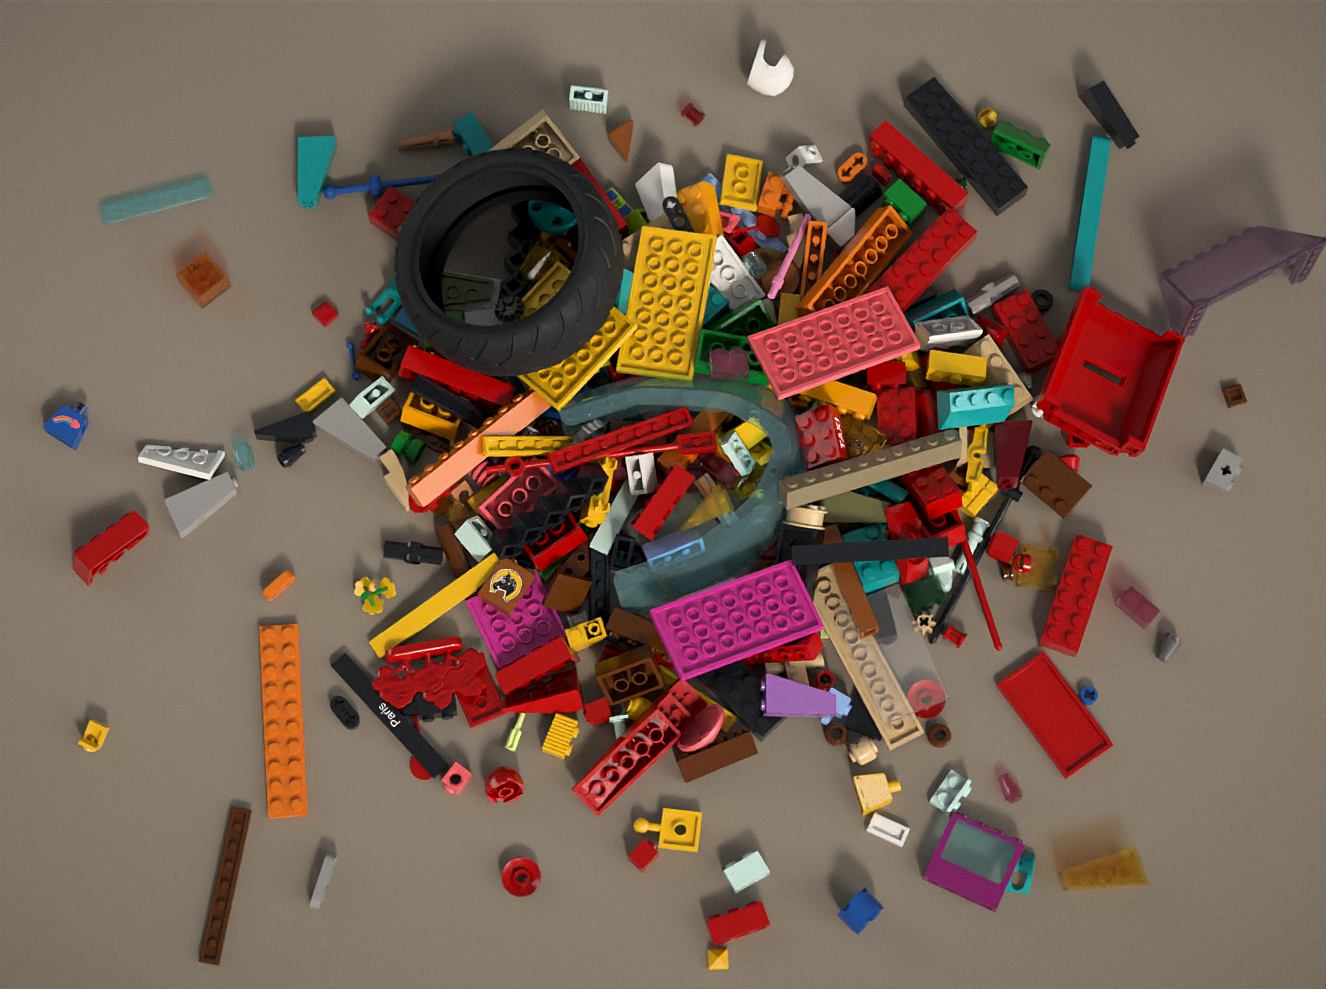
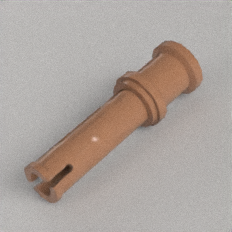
[397,128,454,152]

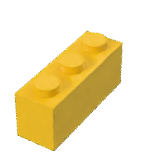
[926,350,987,387]

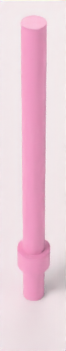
[767,214,812,299]

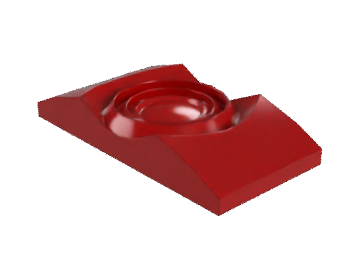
[884,501,929,585]

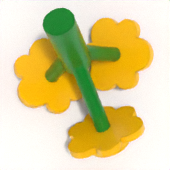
[354,577,396,615]

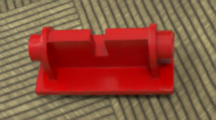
[972,315,1009,347]

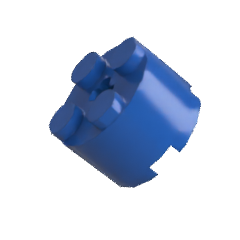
[837,887,884,934]

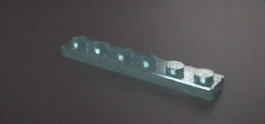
[99,177,213,225]

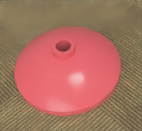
[676,704,724,751]

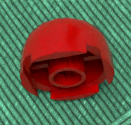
[485,766,525,803]

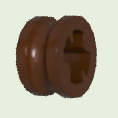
[1001,564,1014,582]

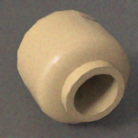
[848,736,878,765]

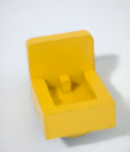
[78,719,110,752]

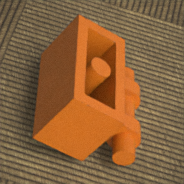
[756,172,794,218]

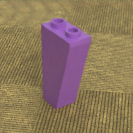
[760,674,837,718]

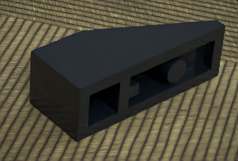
[254,411,317,443]

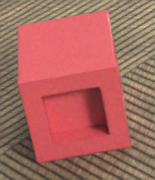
[441,762,472,795]

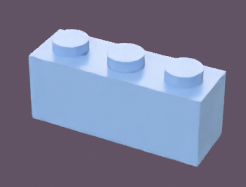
[641,524,706,573]

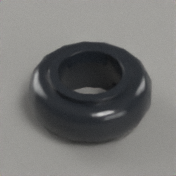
[1031,289,1053,312]

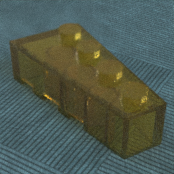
[1057,846,1149,891]

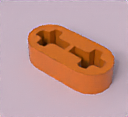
[837,153,867,184]
[262,570,296,601]

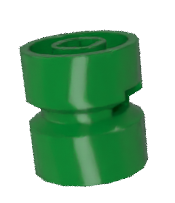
[391,429,427,463]

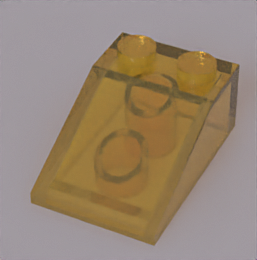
[679,483,734,532]

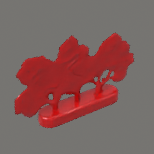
[371,637,486,710]

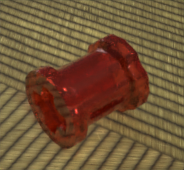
[681,102,705,127]

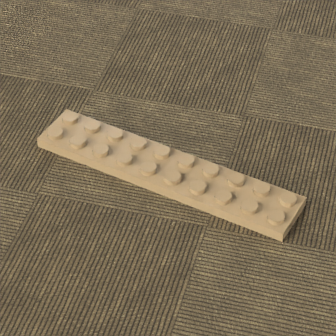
[813,565,924,751]

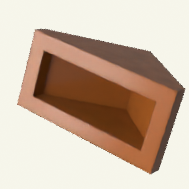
[608,120,634,161]

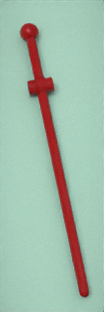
[941,463,1002,651]

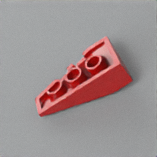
[502,669,584,713]

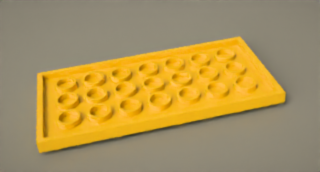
[616,226,718,382]

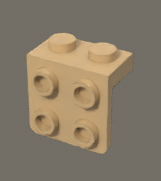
[954,426,994,468]

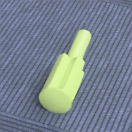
[504,713,525,752]

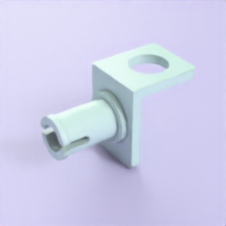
[609,701,629,740]

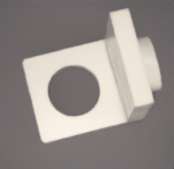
[785,145,823,167]

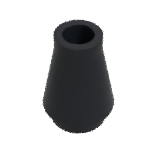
[277,443,306,468]

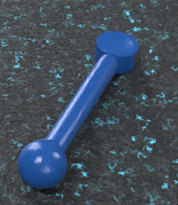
[346,342,359,380]

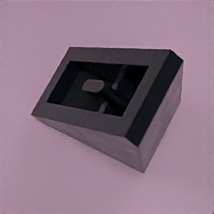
[610,534,635,573]

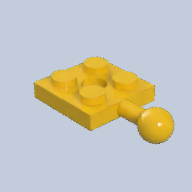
[633,808,702,853]

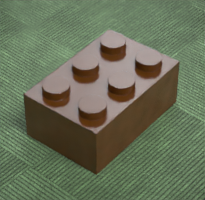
[595,644,665,707]

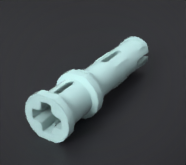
[953,517,990,575]

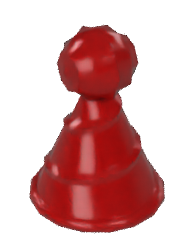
[360,321,381,349]

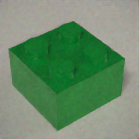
[881,178,927,229]

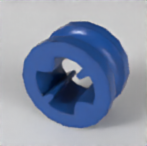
[1079,686,1098,705]

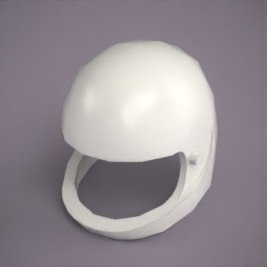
[747,40,794,96]

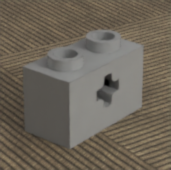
[1202,448,1243,496]

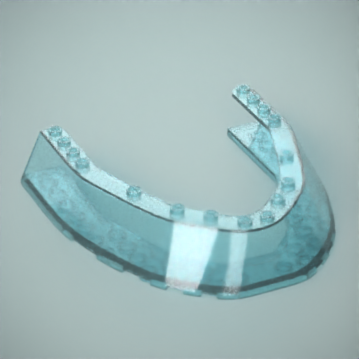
[557,373,809,614]

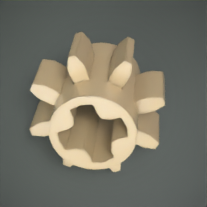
[911,611,936,636]

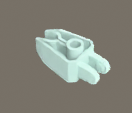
[927,557,955,592]

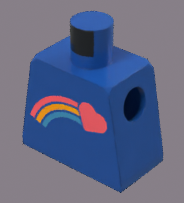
[43,402,89,451]

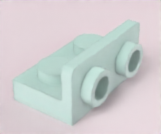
[720,431,755,476]
[929,770,972,816]

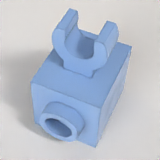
[821,687,852,726]

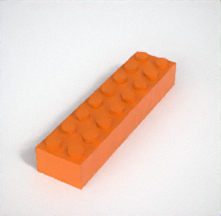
[794,205,913,317]

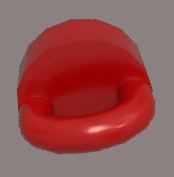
[1012,554,1031,573]

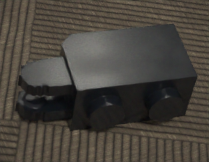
[401,691,458,722]

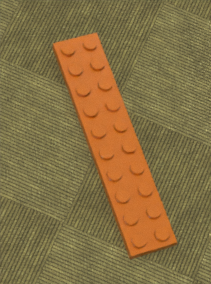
[259,624,308,819]

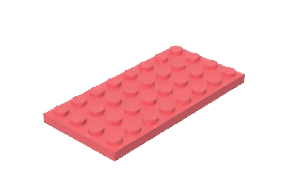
[747,286,920,400]

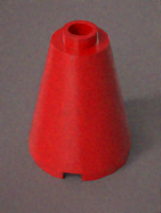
[919,389,952,438]

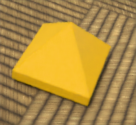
[708,949,728,970]

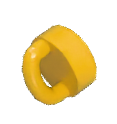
[977,107,997,128]

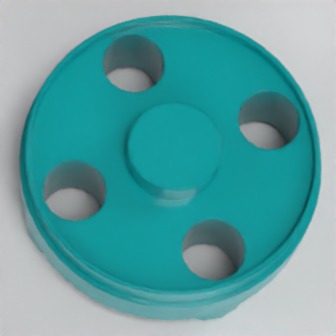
[528,200,577,237]

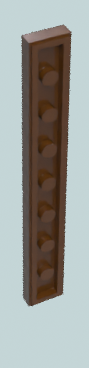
[199,807,252,966]

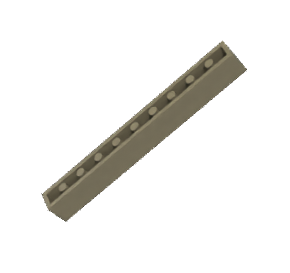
[778,428,962,510]

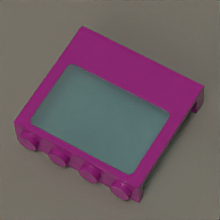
[923,812,1025,913]

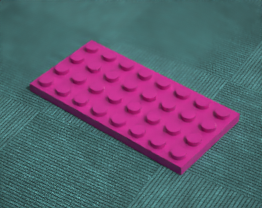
[649,559,825,681]

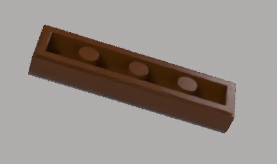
[435,523,481,601]

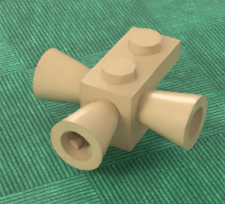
[763,651,824,686]

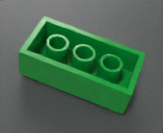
[694,329,769,386]

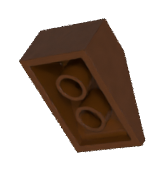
[354,322,419,384]

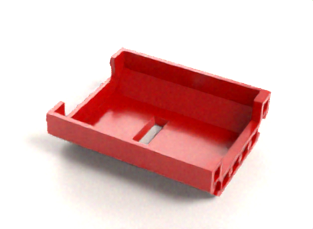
[1036,285,1185,457]

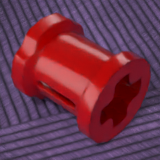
[942,624,968,649]

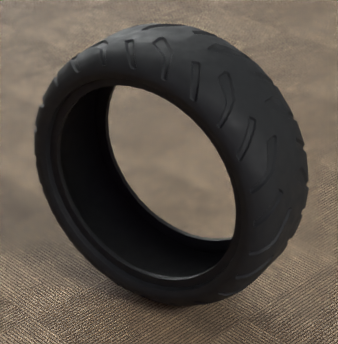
[394,148,624,377]

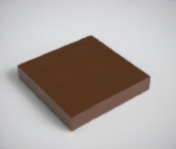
[541,571,592,614]

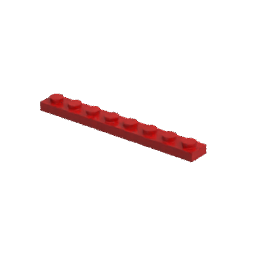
[547,406,694,474]

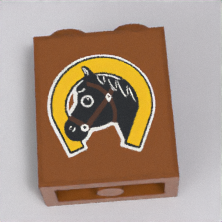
[478,558,536,618]

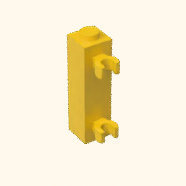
[579,457,618,528]

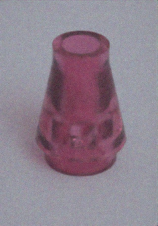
[998,773,1023,804]

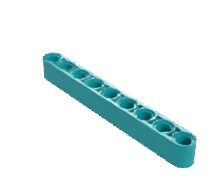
[1068,135,1111,291]

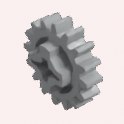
[571,419,607,446]

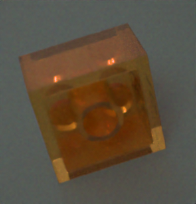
[176,251,231,309]

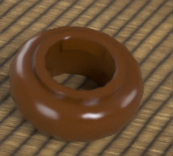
[824,722,848,746]
[927,724,951,748]

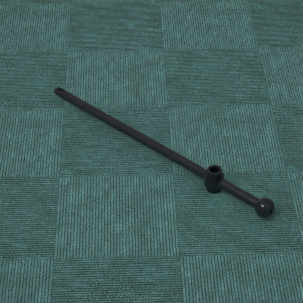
[929,445,1041,644]

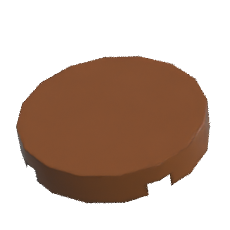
[762,260,800,298]

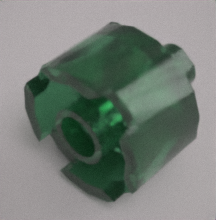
[902,575,947,614]

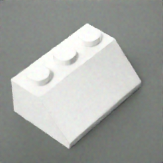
[915,315,983,351]

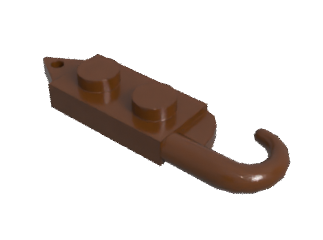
[399,419,450,454]

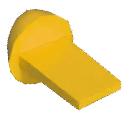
[714,416,769,464]

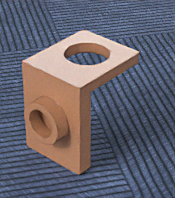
[451,477,475,507]

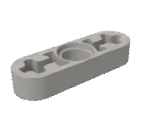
[310,853,337,910]

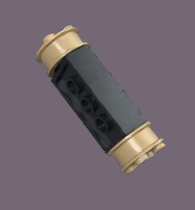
[774,504,828,602]

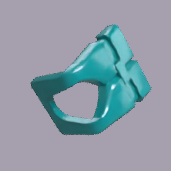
[1004,850,1036,894]

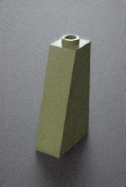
[820,490,893,523]

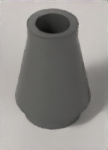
[1157,633,1181,663]

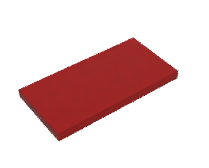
[996,651,1113,779]

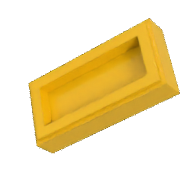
[295,377,337,414]

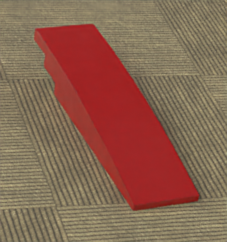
[571,678,708,816]

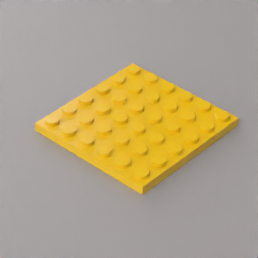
[498,261,638,411]

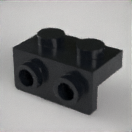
[838,173,883,217]

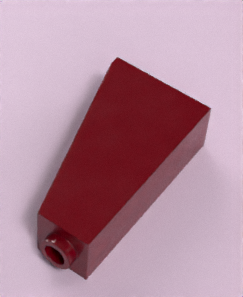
[993,420,1033,490]

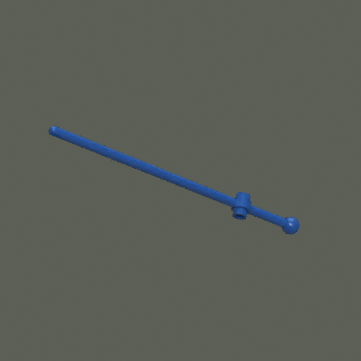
[323,175,439,199]

